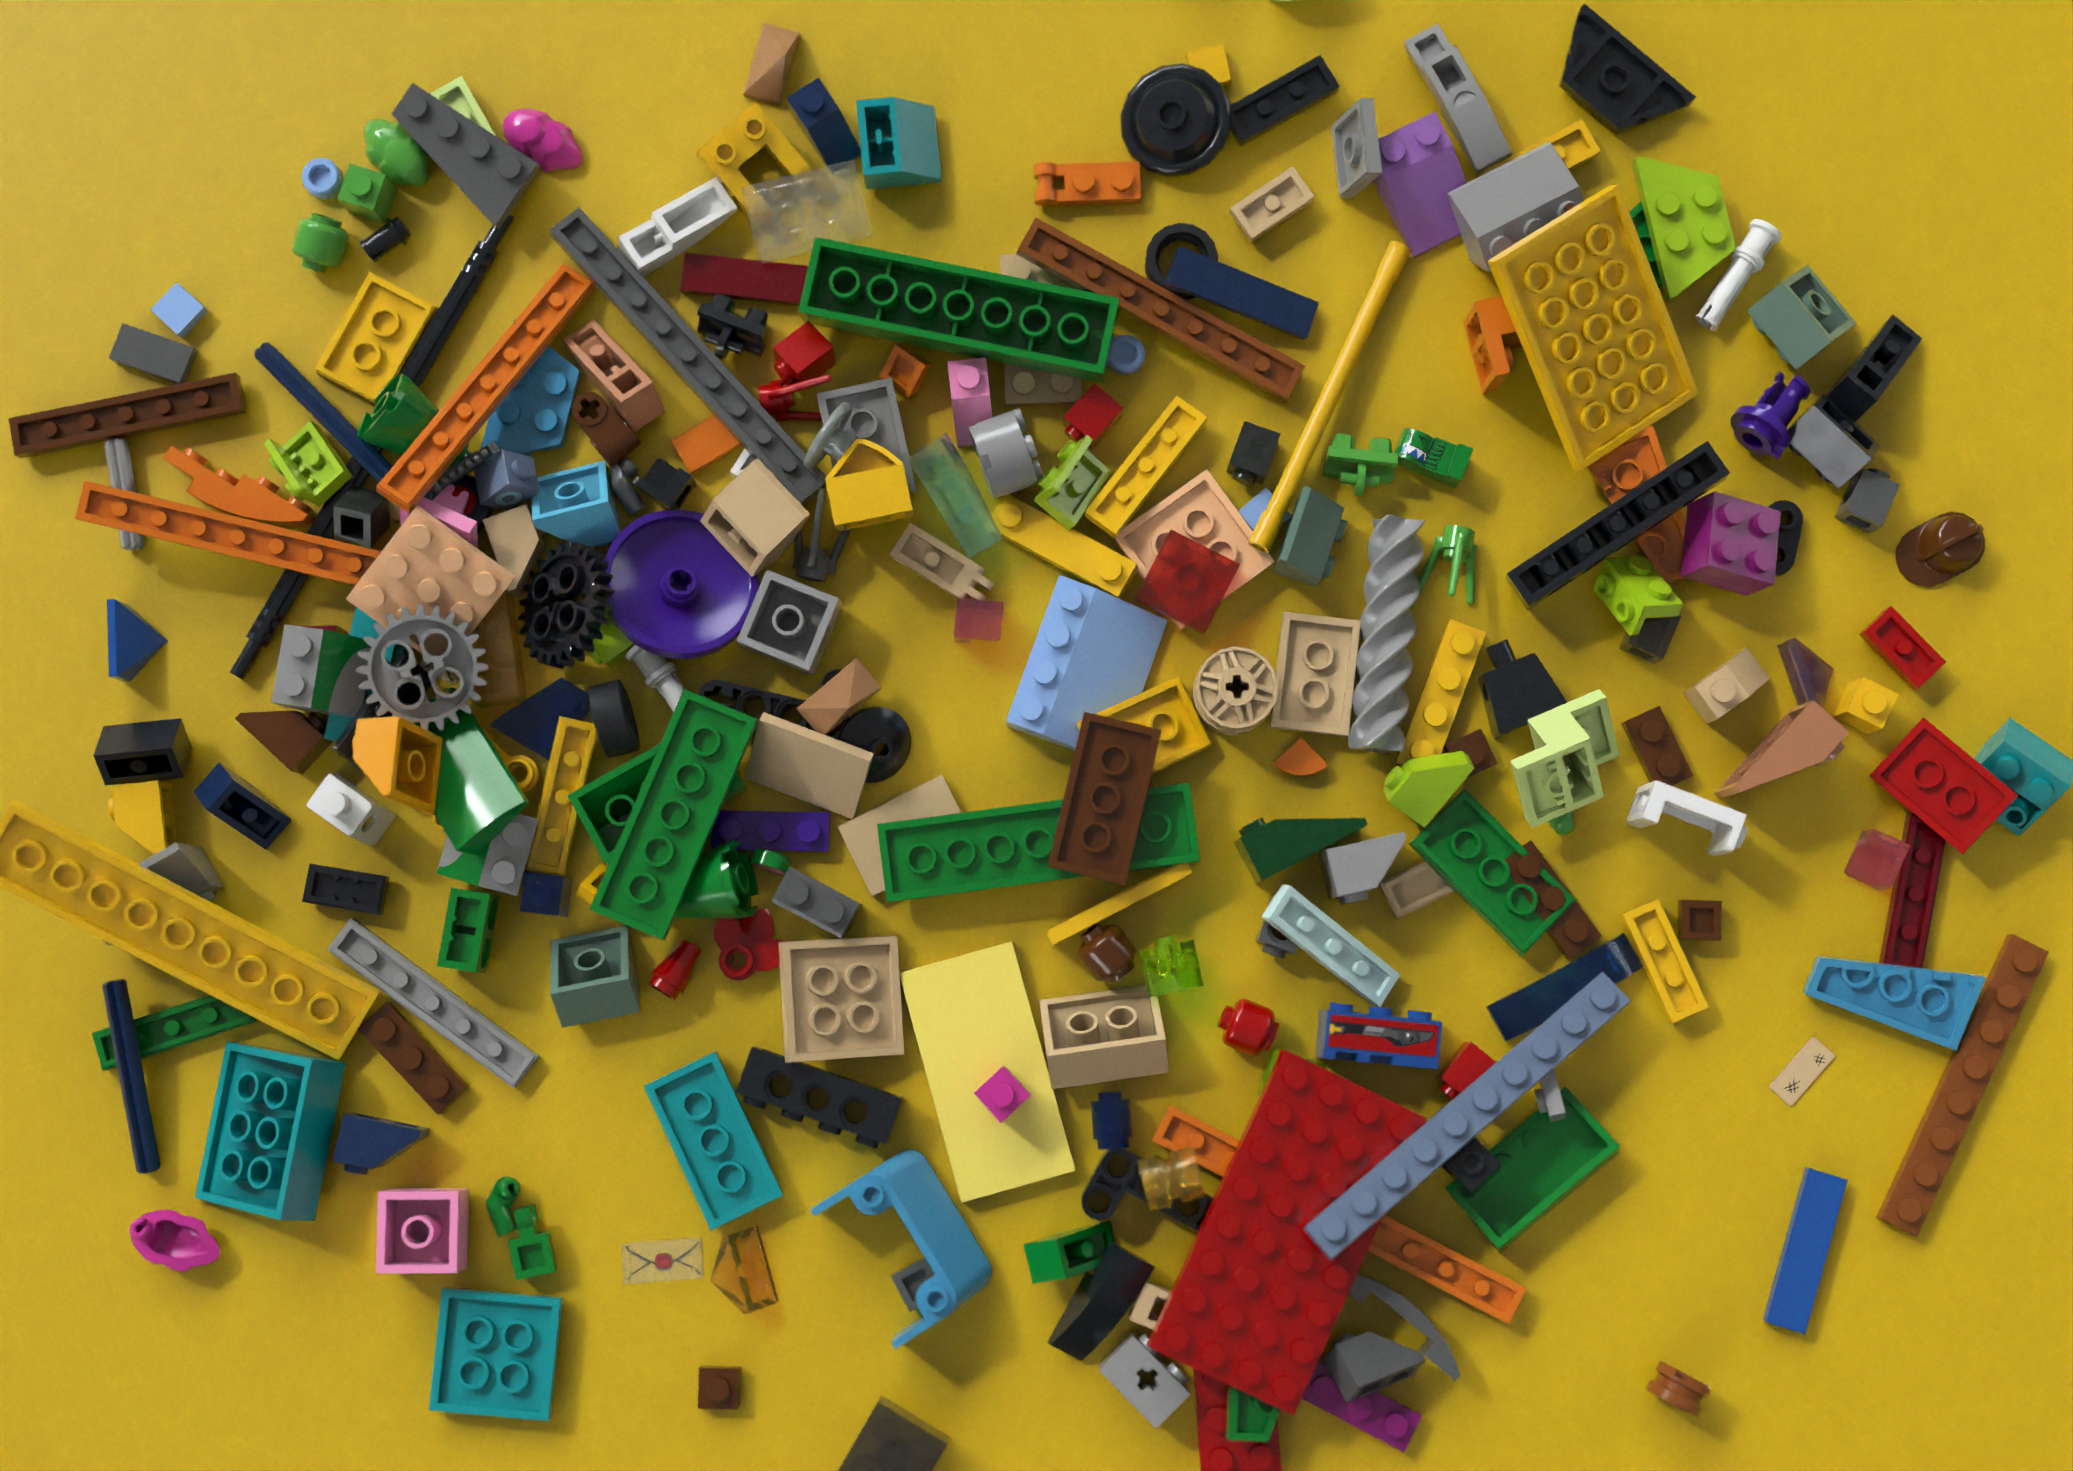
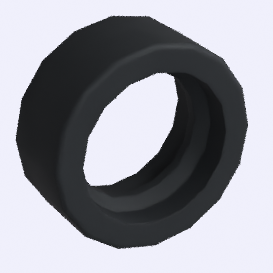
[1145,223,1218,300]
[588,679,640,758]

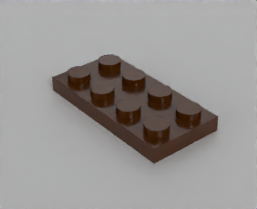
[1047,712,1162,885]

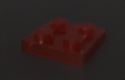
[1135,530,1240,635]

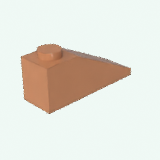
[562,319,665,433]

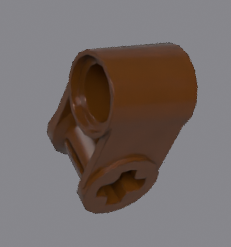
[572,392,642,467]

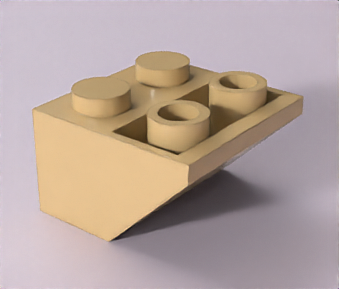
[700,458,810,577]

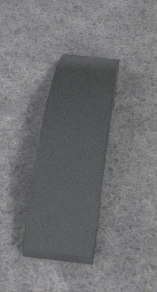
[1349,1273,1461,1381]

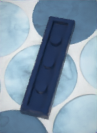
[1165,247,1319,340]

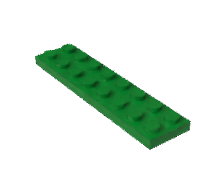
[877,783,1200,903]

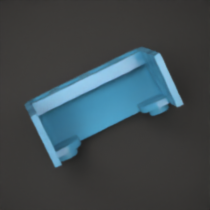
[810,1149,992,1349]

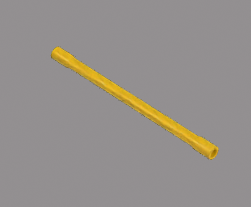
[1248,241,1411,553]

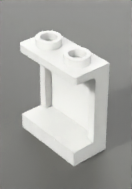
[1625,780,1747,856]

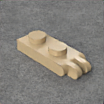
[889,523,994,604]

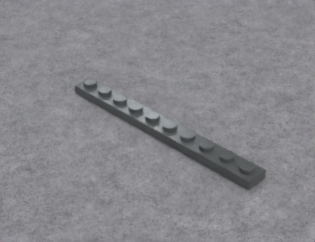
[550,208,827,506]

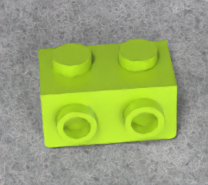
[264,421,353,507]
[1034,435,1112,530]
[1594,556,1683,636]

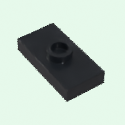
[302,863,390,915]

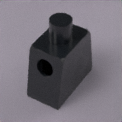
[1479,639,1567,738]

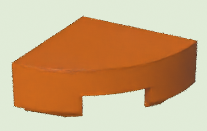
[1272,737,1328,776]

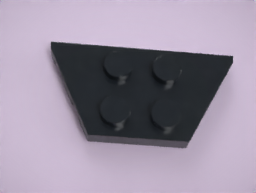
[1559,3,1696,134]

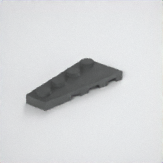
[392,83,541,231]

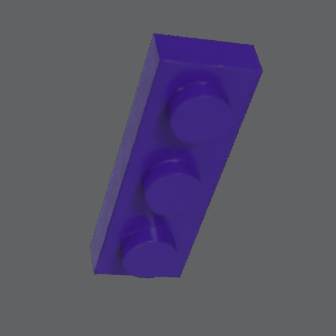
[711,810,830,852]

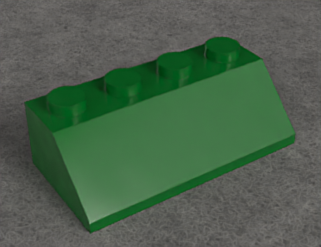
[567,744,749,865]

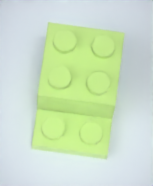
[1510,689,1619,828]

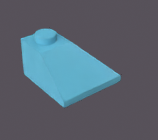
[531,460,621,547]

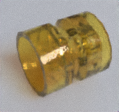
[1137,1146,1205,1211]

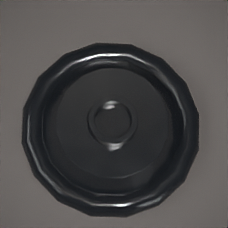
[1120,63,1232,177]

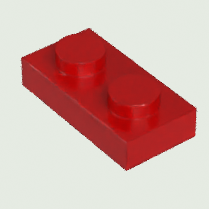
[1859,606,1946,690]

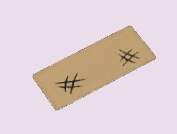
[1769,1037,1835,1106]

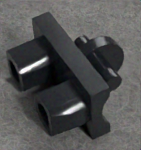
[697,294,768,360]

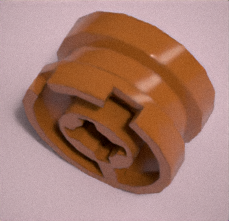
[1646,1361,1712,1417]

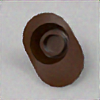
[1895,512,1985,587]

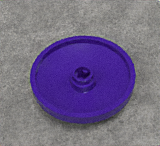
[605,509,759,659]

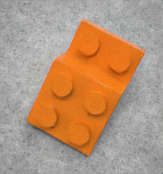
[1463,295,1522,394]

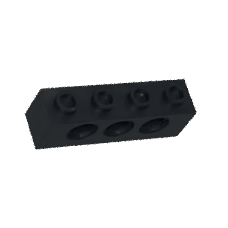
[736,1046,904,1148]

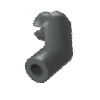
[611,457,645,516]

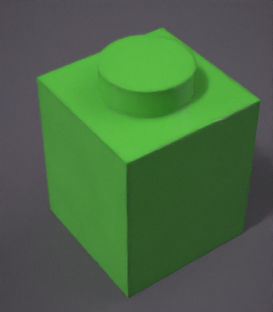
[337,164,397,224]

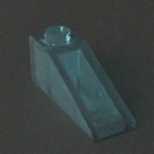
[908,432,1002,558]

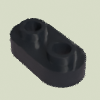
[1768,500,1803,578]

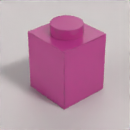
[974,1065,1031,1123]

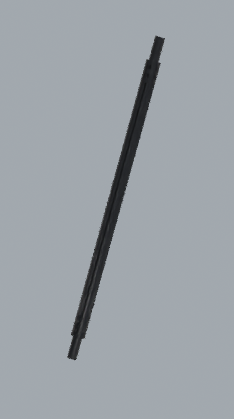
[230,214,514,680]

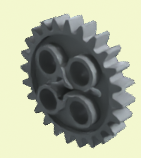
[356,604,488,731]

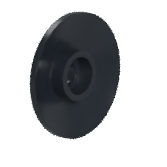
[838,706,911,783]

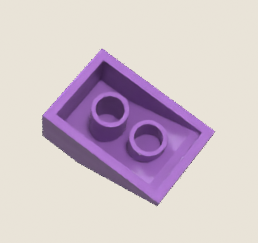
[1373,112,1467,258]

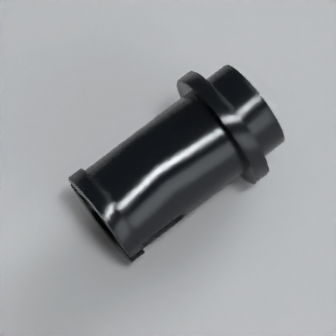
[359,216,411,262]

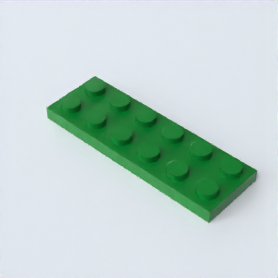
[589,689,759,941]

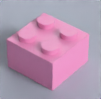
[376,1188,469,1273]

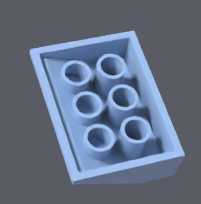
[1006,575,1168,751]

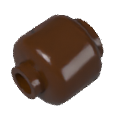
[1078,923,1136,983]

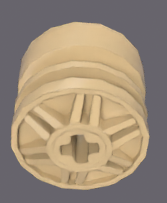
[1192,646,1278,736]

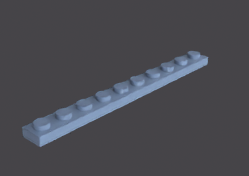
[1304,972,1631,1261]

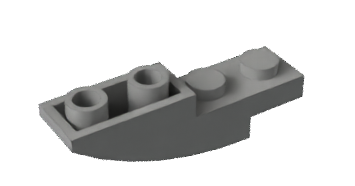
[1404,23,1512,174]

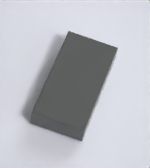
[109,323,198,384]

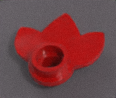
[714,908,785,980]

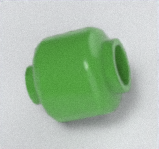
[292,213,348,273]

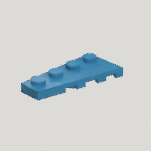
[1803,956,1986,1051]

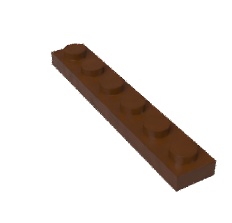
[8,373,246,458]

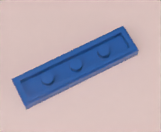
[1763,1167,1847,1334]

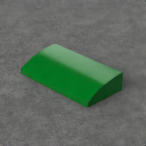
[414,687,529,855]
[1445,1086,1620,1254]

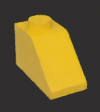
[108,780,178,855]

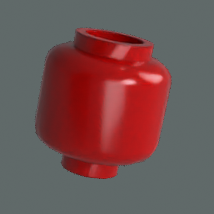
[1217,998,1279,1056]

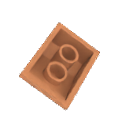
[1714,700,1849,799]

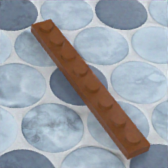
[1016,217,1305,402]
[1876,934,2049,1237]

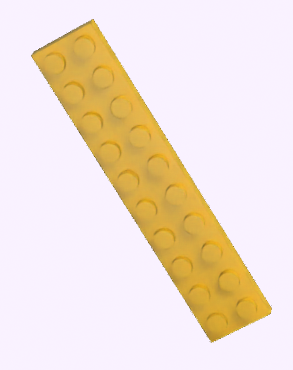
[0,800,379,1061]

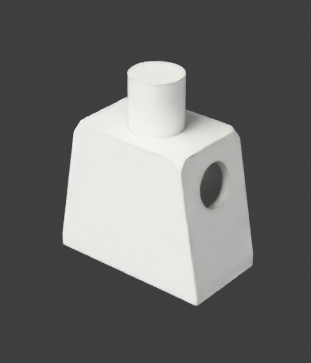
[306,773,397,847]

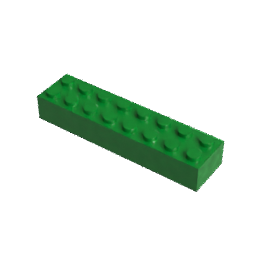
[798,237,1120,383]

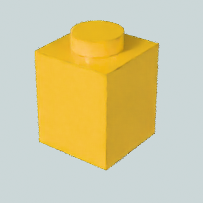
[1833,677,1899,734]

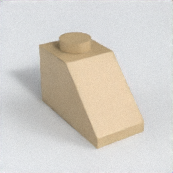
[483,504,548,598]
[1683,647,1770,724]

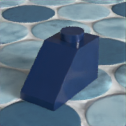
[787,78,861,175]
[194,762,291,850]
[332,1112,430,1175]

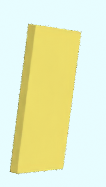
[899,941,1076,1203]

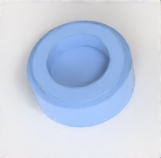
[302,158,343,199]
[1108,335,1145,376]

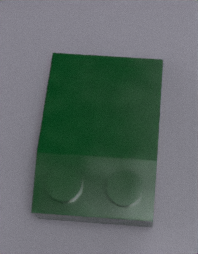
[1234,817,1368,884]

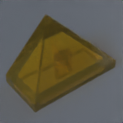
[710,1225,779,1314]

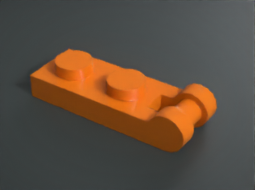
[1033,161,1141,206]

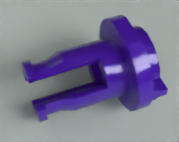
[1730,372,1811,460]

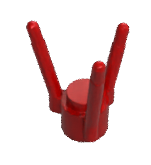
[758,374,832,422]

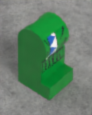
[1394,428,1473,488]

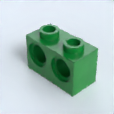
[437,888,500,973]

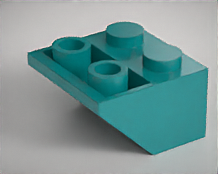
[856,97,942,190]
[1975,718,2073,836]

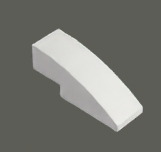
[618,177,737,277]

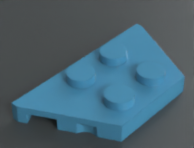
[481,320,582,462]

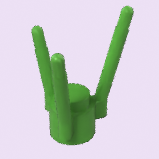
[1409,525,1477,610]

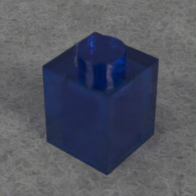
[520,872,573,917]

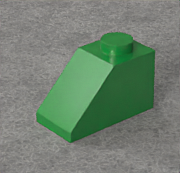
[1023,1221,1116,1283]

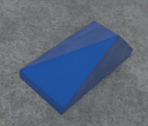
[107,599,168,682]

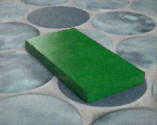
[1409,789,1576,956]

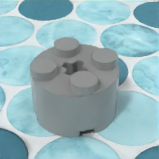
[968,408,1043,498]

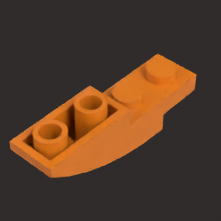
[163,446,315,529]

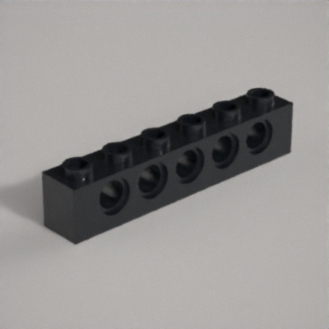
[1506,441,1730,610]

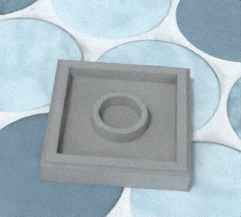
[1331,98,1382,199]

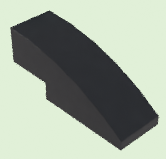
[1047,1241,1155,1361]

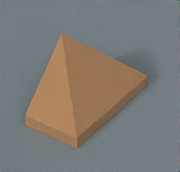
[743,23,800,105]
[797,658,882,736]

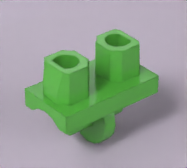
[1323,433,1398,497]

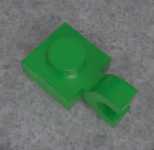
[508,1204,557,1280]

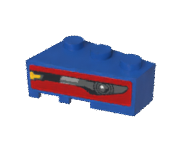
[1315,1003,1442,1069]

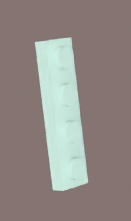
[1261,884,1401,1007]

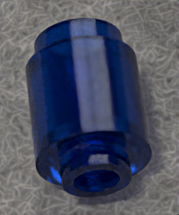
[1091,1091,1133,1149]

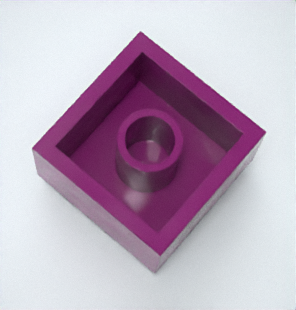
[1681,491,1781,596]

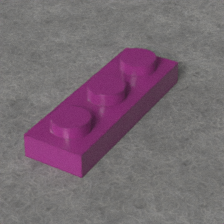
[1302,1361,1422,1452]

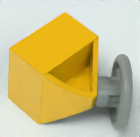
[803,402,914,531]

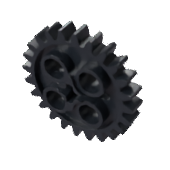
[518,541,615,669]

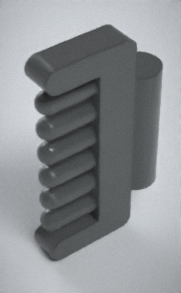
[430,441,500,494]

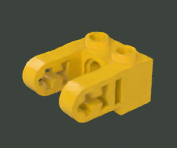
[696,101,816,226]

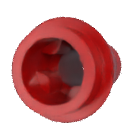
[648,939,701,1000]

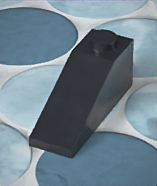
[1826,314,1923,422]

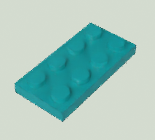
[644,1051,784,1230]

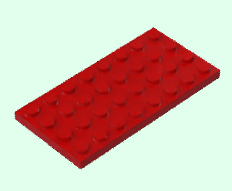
[1146,1049,1427,1415]

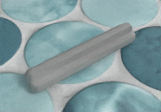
[104,438,145,551]

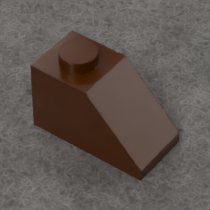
[235,710,333,774]

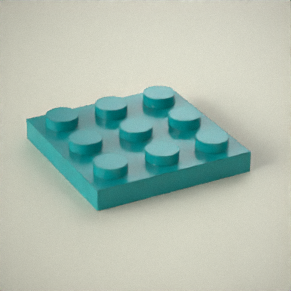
[429,1287,564,1421]

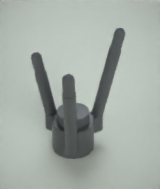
[793,489,851,582]

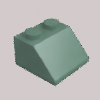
[1747,265,1856,370]
[1273,486,1347,587]
[550,925,640,1028]

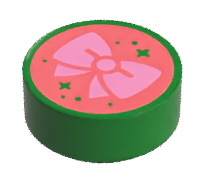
[750,849,791,876]

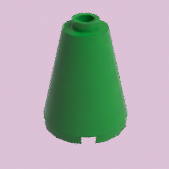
[357,373,471,469]
[675,840,758,918]

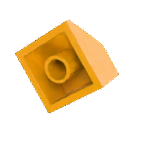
[353,716,443,815]

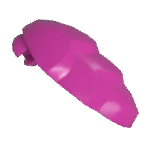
[502,109,583,172]
[129,1210,220,1272]

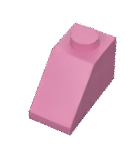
[947,357,992,447]

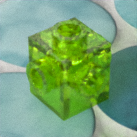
[1139,935,1204,997]

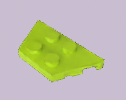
[1632,157,1736,302]

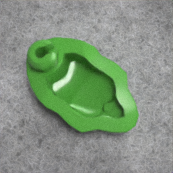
[364,119,429,186]

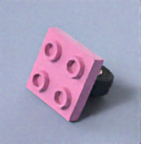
[399,475,492,549]

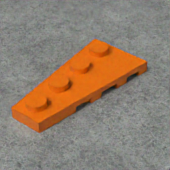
[1587,426,1686,584]

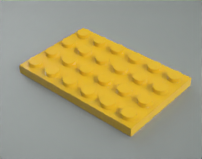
[1487,185,1699,470]

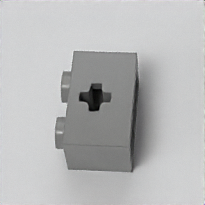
[1098,1331,1190,1429]

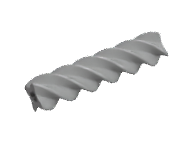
[1348,514,1426,755]

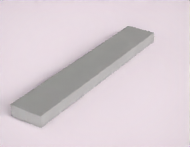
[327,918,540,1088]

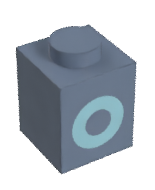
[474,449,540,511]

